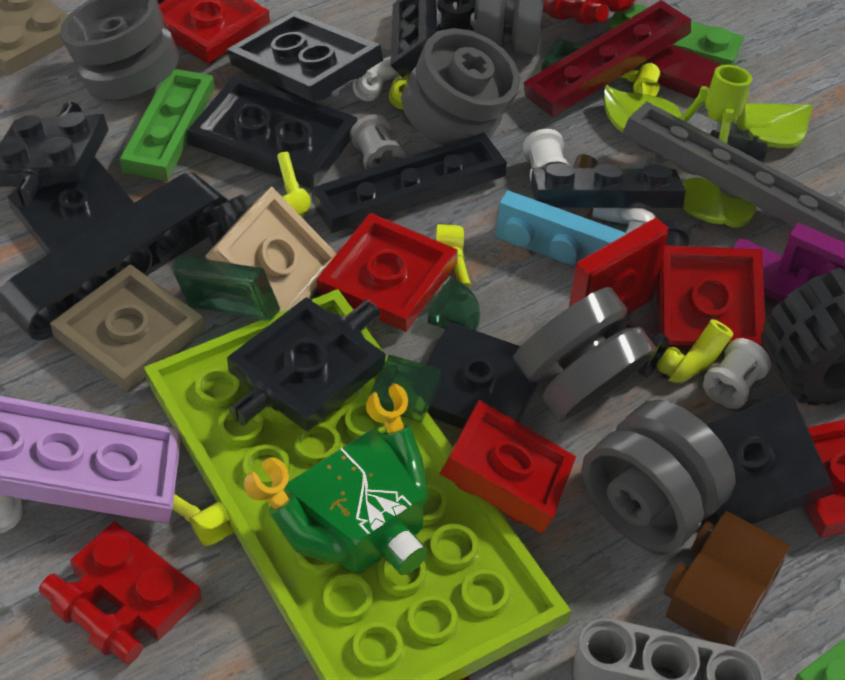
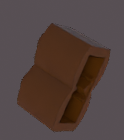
[663,511,791,647]

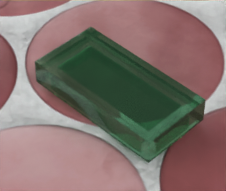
[171,256,281,321]

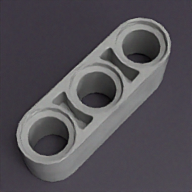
[572,618,765,680]

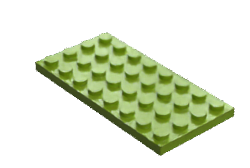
[144,289,571,680]

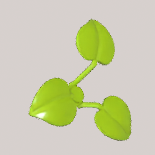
[603,65,813,228]

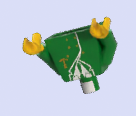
[244,384,429,575]

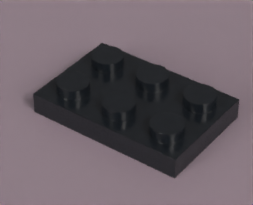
[227,11,383,103]
[187,75,357,188]

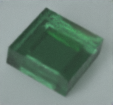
[369,354,441,423]

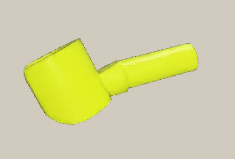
[620,63,660,97]
[277,152,311,217]
[436,224,471,290]
[173,494,234,546]

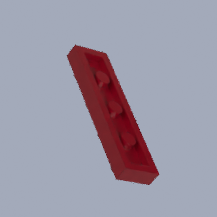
[523,0,691,117]

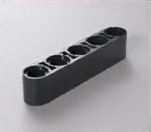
[0,172,228,341]

